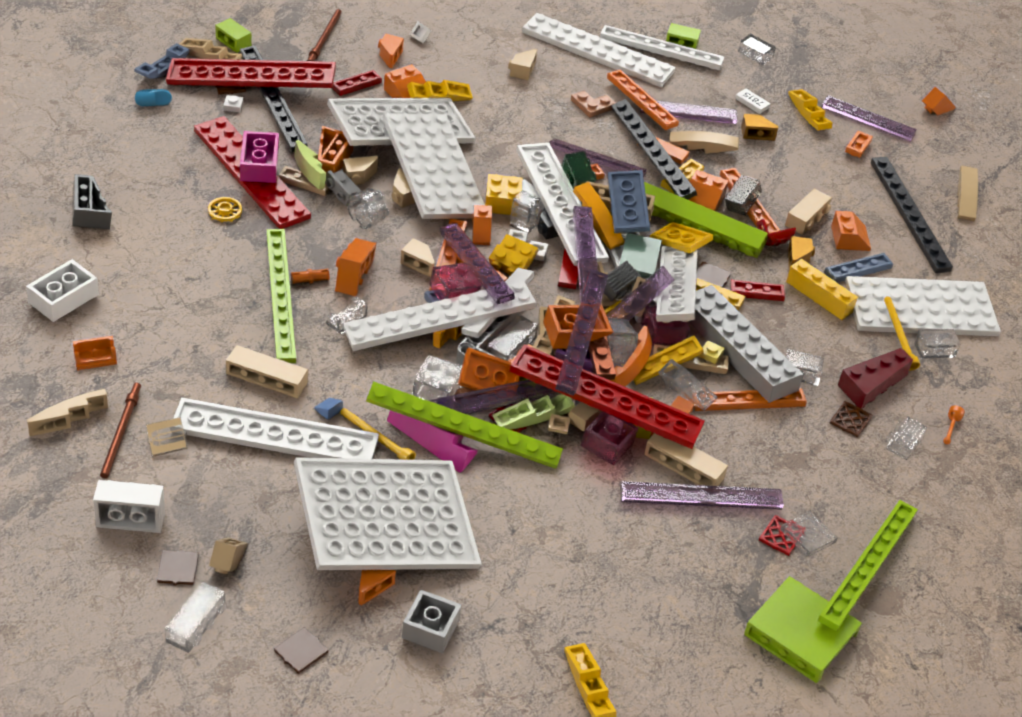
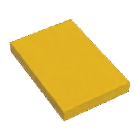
[650,222,713,253]

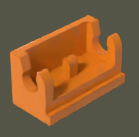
[73,335,117,370]

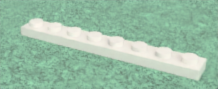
[600,25,724,70]

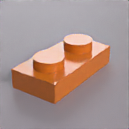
[845,131,873,158]

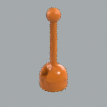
[943,405,965,445]

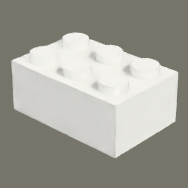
[26,259,99,322]
[93,480,165,533]

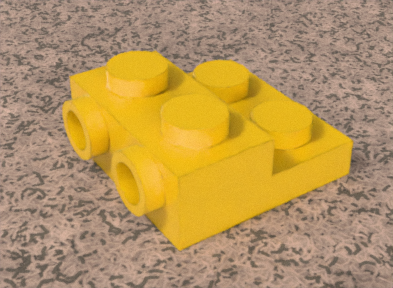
[489,234,539,276]

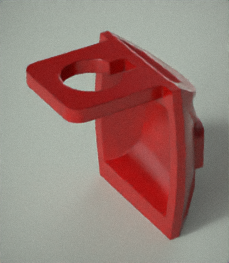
[757,219,796,246]

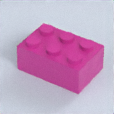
[240,131,279,183]

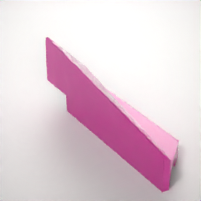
[387,410,478,473]

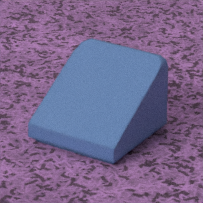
[314,398,343,420]

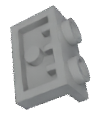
[325,170,363,206]

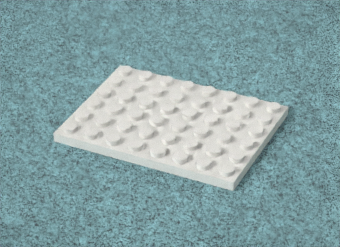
[294,457,481,570]

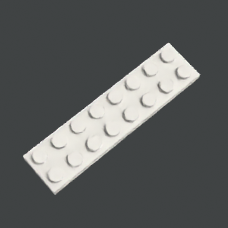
[656,246,698,323]

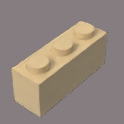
[785,188,832,235]

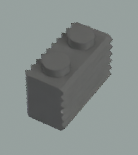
[597,261,641,302]

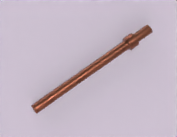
[307,9,342,61]
[100,382,141,478]

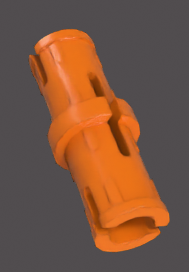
[291,268,330,284]

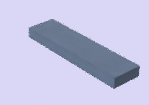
[824,253,893,282]

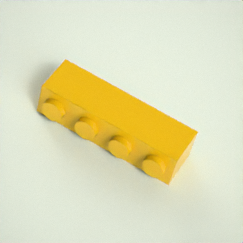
[786,259,858,320]

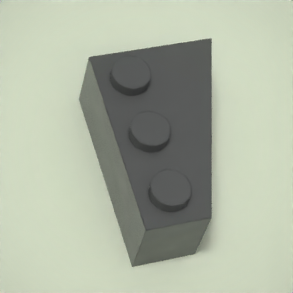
[72,174,112,229]

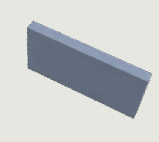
[607,170,650,233]

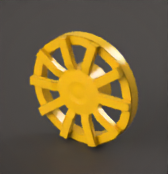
[208,197,242,223]

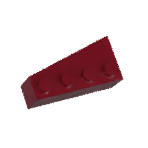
[838,348,913,409]

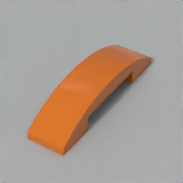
[610,326,652,387]

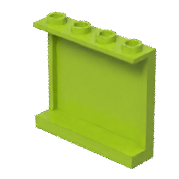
[744,576,862,683]

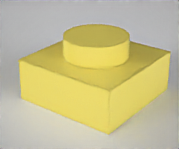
[699,341,725,364]

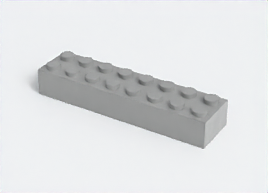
[688,285,803,403]

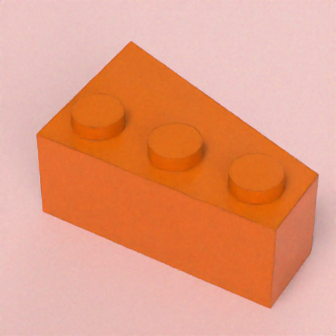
[318,126,353,174]
[335,238,376,296]

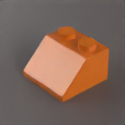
[831,211,871,251]

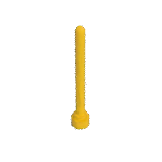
[884,296,920,371]
[340,408,416,460]

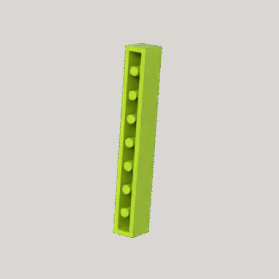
[644,182,768,258]

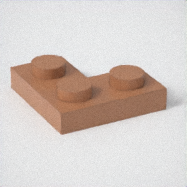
[571,90,616,118]

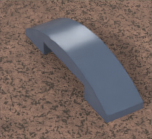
[134,43,190,79]

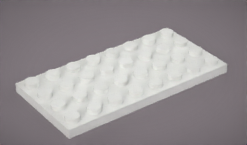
[327,98,475,146]
[382,113,485,219]
[845,276,1001,336]

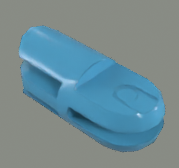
[135,89,172,107]

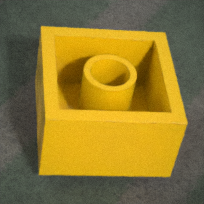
[485,174,523,216]

